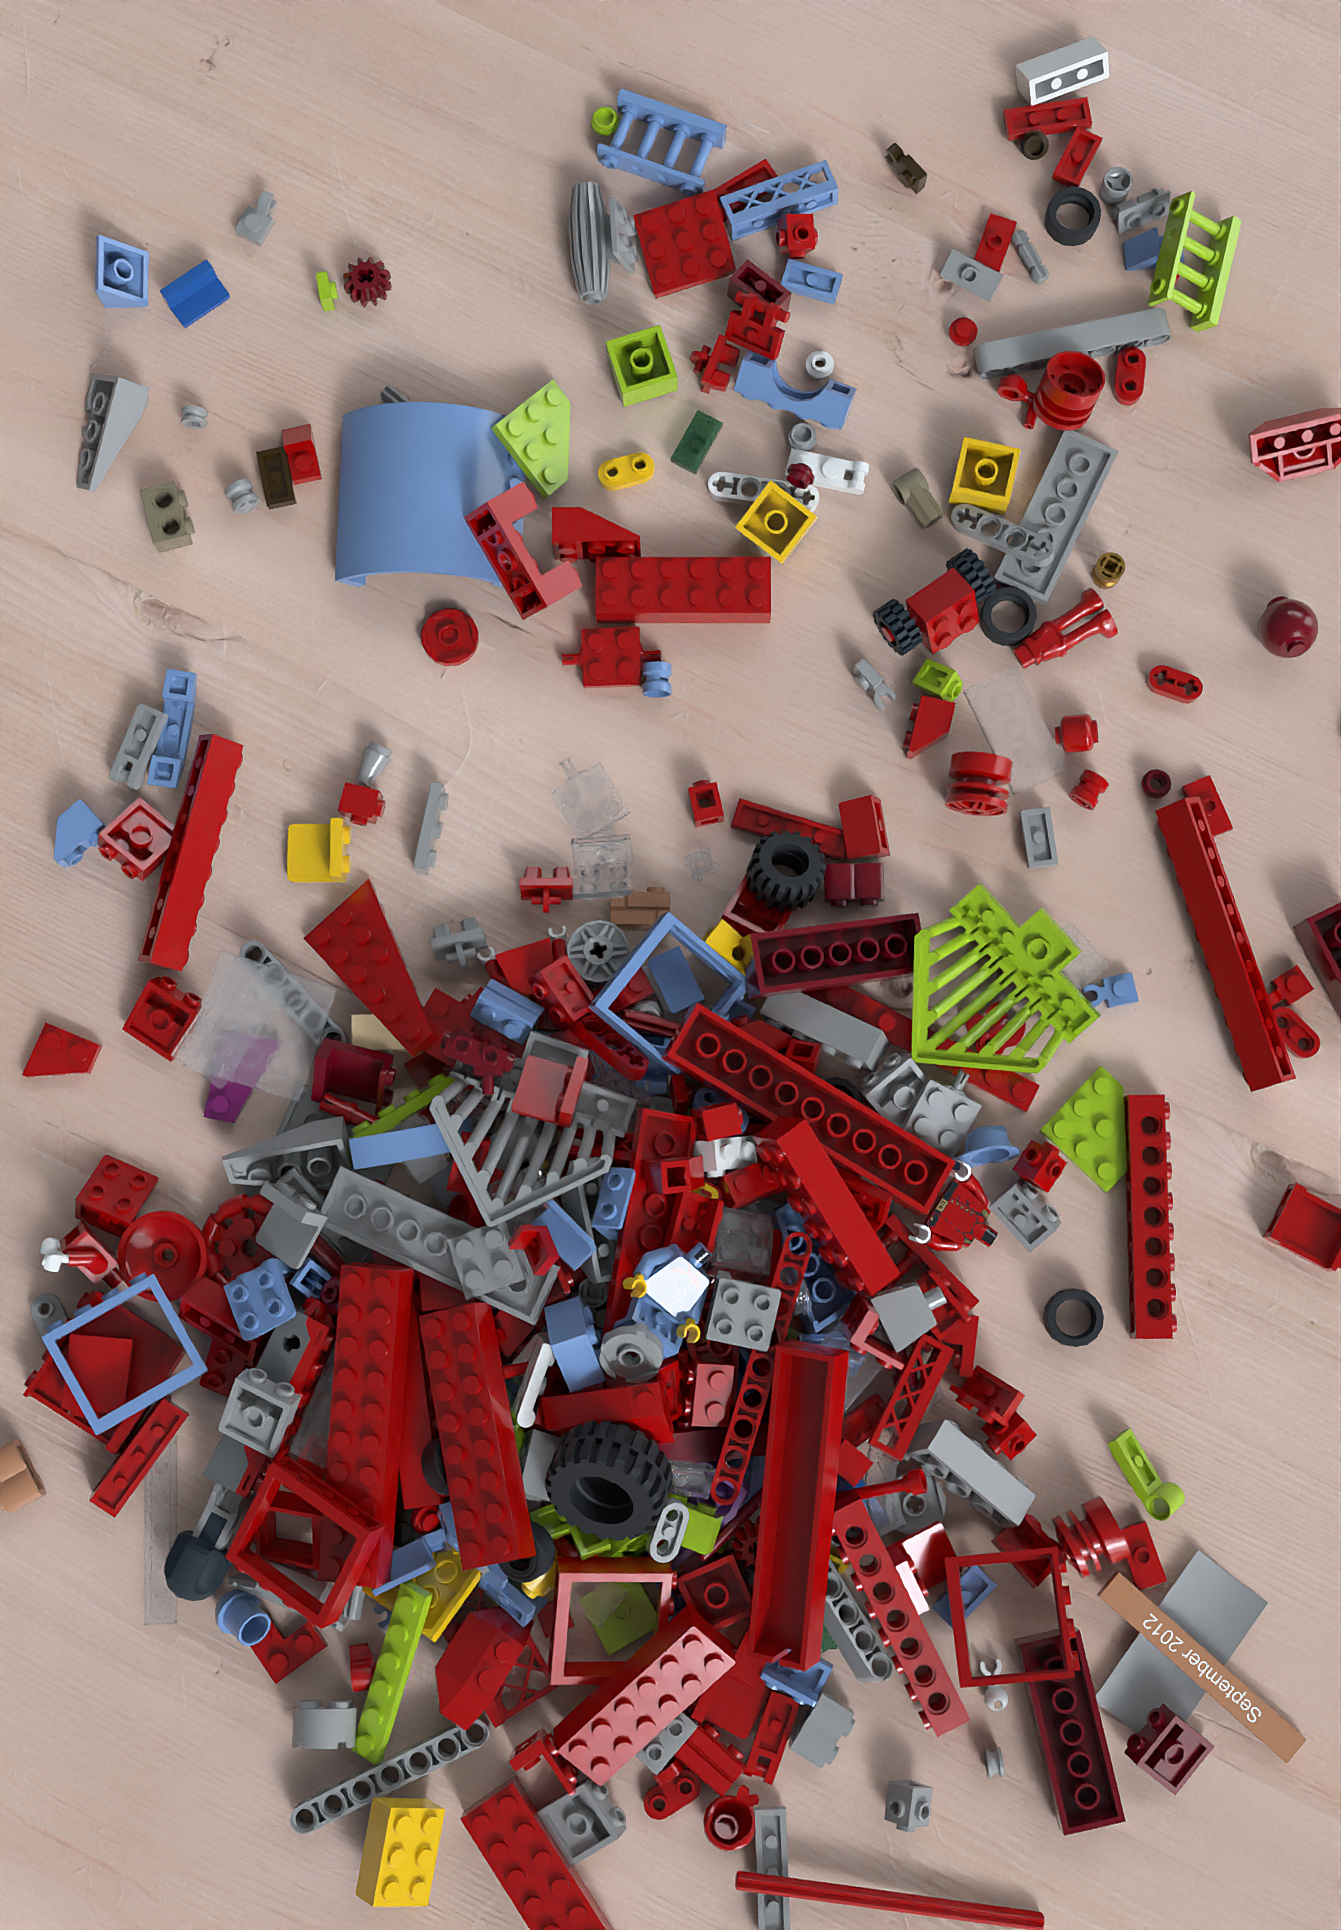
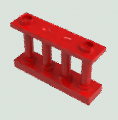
[878,1214,980,1353]

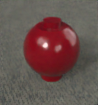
[1258,596,1318,658]

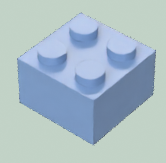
[544,1296,606,1393]

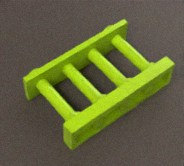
[1147,191,1242,332]

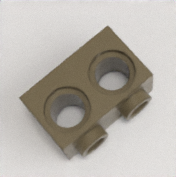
[140,481,195,553]

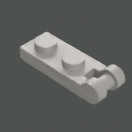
[109,702,169,790]

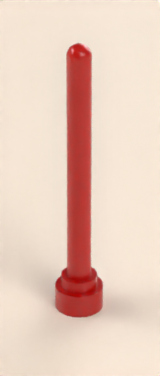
[835,1468,928,1501]

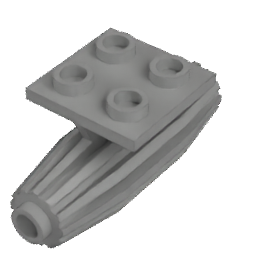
[569,182,638,305]

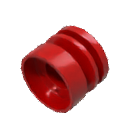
[1032,351,1106,431]
[945,751,1013,816]
[1052,1496,1130,1579]

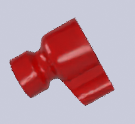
[349,1642,377,1692]

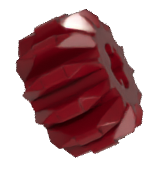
[343,256,392,308]

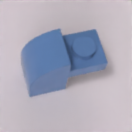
[635,1033,671,1096]

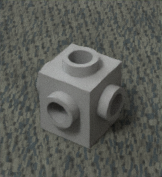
[884,1780,933,1832]

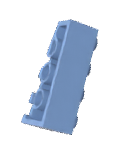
[765,1201,860,1334]

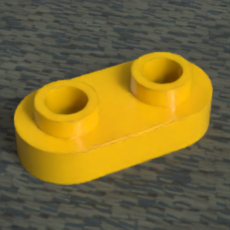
[598,452,655,491]

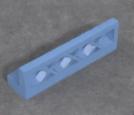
[720,160,838,241]

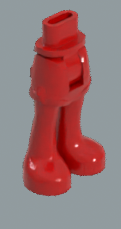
[1012,588,1118,669]

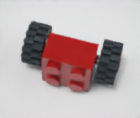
[872,548,996,656]

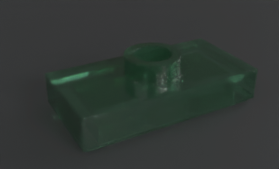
[670,410,723,475]

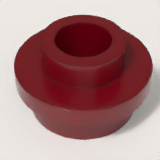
[787,463,815,489]
[1141,769,1171,799]

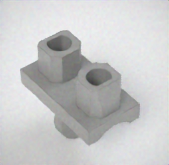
[429,917,488,968]

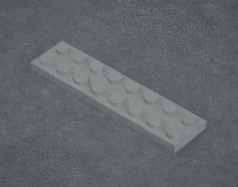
[321,1166,560,1325]

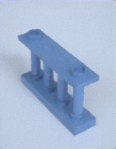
[597,88,727,197]

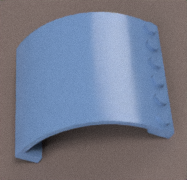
[335,402,525,588]

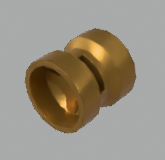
[1091,552,1125,589]

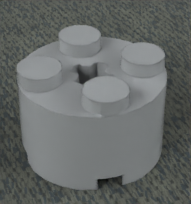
[292,1699,357,1749]

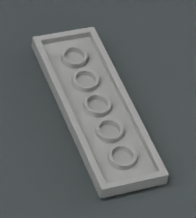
[993,430,1119,605]

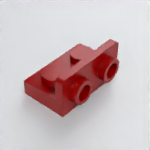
[528,955,595,1030]

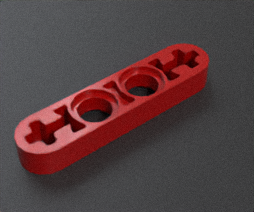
[566,1010,649,1081]

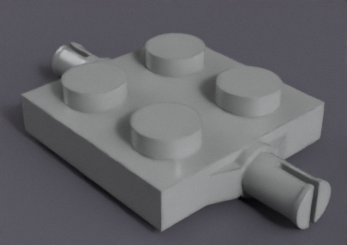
[900,1069,982,1158]

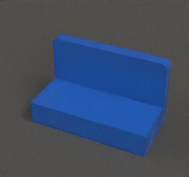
[160,259,230,328]

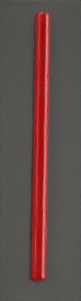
[735,1871,1045,1930]

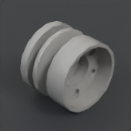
[567,920,630,989]

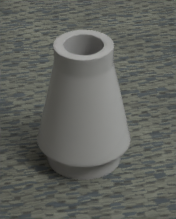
[356,741,392,787]

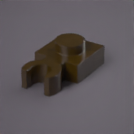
[885,143,927,194]

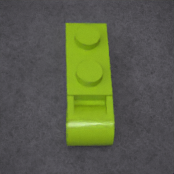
[1107,1428,1185,1521]

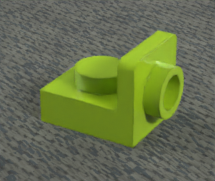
[912,658,963,702]

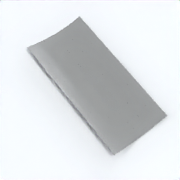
[1096,1550,1268,1733]

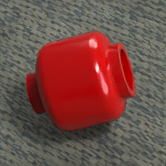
[1055,714,1099,753]

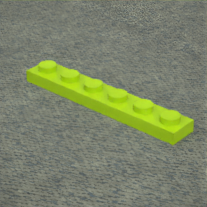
[351,1580,433,1765]

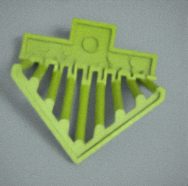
[911,883,1101,1074]

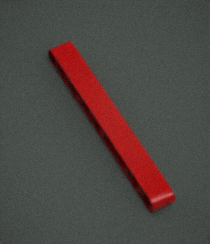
[711,1232,812,1505]

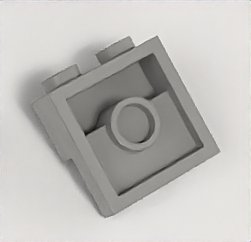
[859,1052,927,1127]
[218,1368,301,1458]
[537,1777,627,1867]

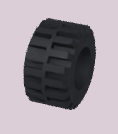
[746,830,826,912]

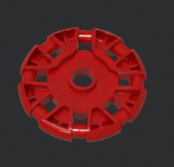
[201,1194,298,1288]

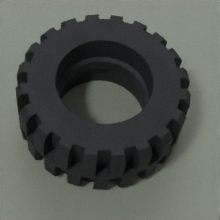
[545,1420,673,1541]

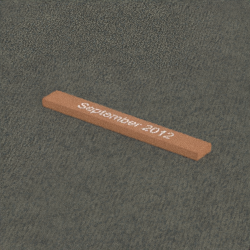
[1097,1571,1307,1763]

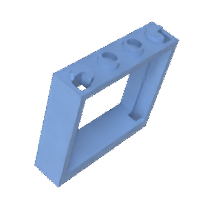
[588,912,747,1076]
[41,1273,208,1435]

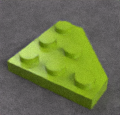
[491,379,571,499]
[1039,1066,1127,1193]

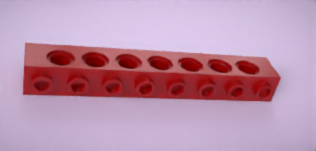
[1124,1094,1177,1339]
[832,1491,971,1737]

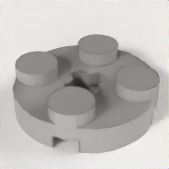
[599,1323,664,1383]
[883,1473,946,1535]

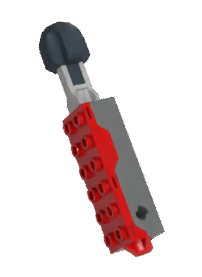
[164,1296,337,1601]

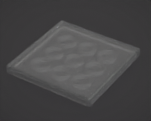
[182,950,337,1102]

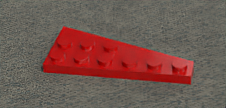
[303,879,436,1057]

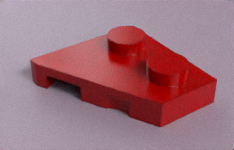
[22,1022,102,1078]

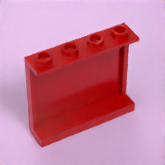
[23,1290,186,1455]

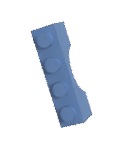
[734,350,857,430]

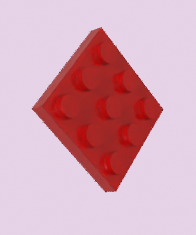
[633,189,736,299]

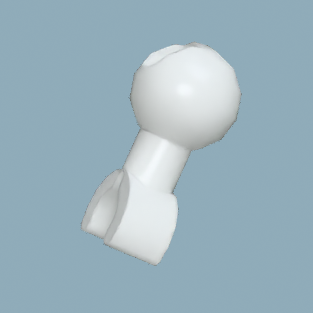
[979,1659,1008,1711]

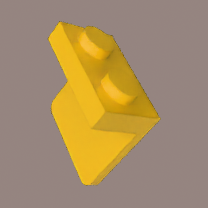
[287,818,352,883]

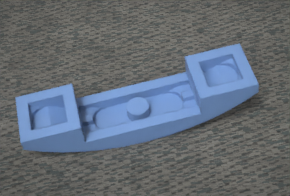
[147,669,197,789]
[348,1117,472,1170]

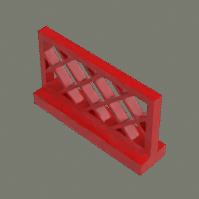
[442,1587,559,1728]

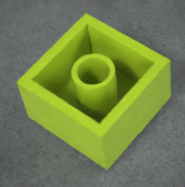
[605,325,678,407]

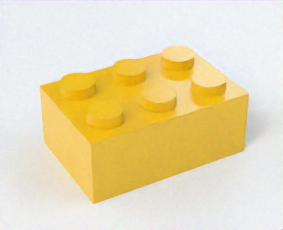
[355,1797,445,1907]

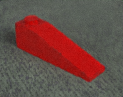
[541,1378,675,1444]

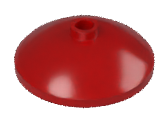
[117,1210,208,1302]

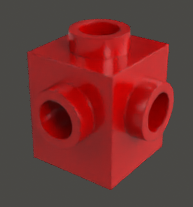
[775,214,818,259]
[1012,1140,1067,1193]
[981,1411,1037,1461]

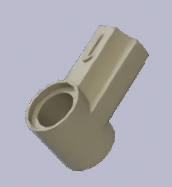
[891,467,944,529]

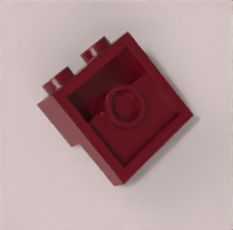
[1124,1703,1215,1796]

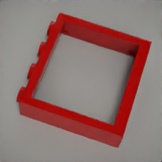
[225,1456,386,1629]
[944,1547,1080,1688]
[548,1557,677,1685]

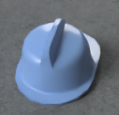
[952,1126,1020,1170]

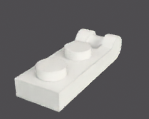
[785,448,870,495]
[513,1333,555,1427]

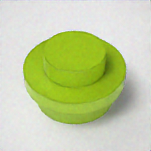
[591,107,619,136]

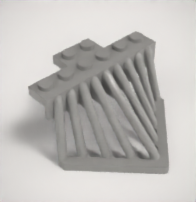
[429,1031,637,1227]

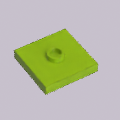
[579,1582,657,1655]

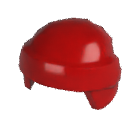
[703,1785,760,1852]

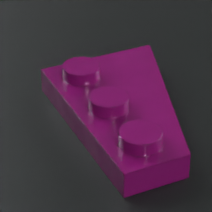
[203,1029,282,1123]

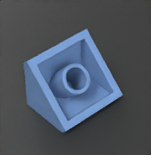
[95,235,149,308]

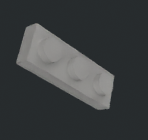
[413,782,449,875]

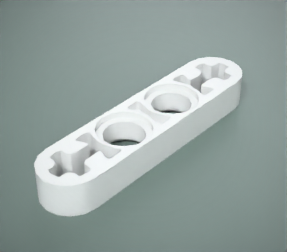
[708,472,819,512]

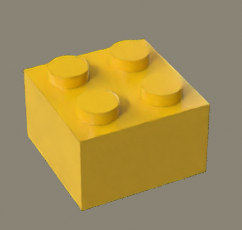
[948,437,1021,515]
[735,480,818,564]

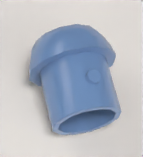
[215,1589,271,1646]

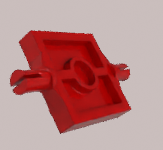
[562,627,661,688]

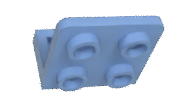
[223,1258,296,1341]

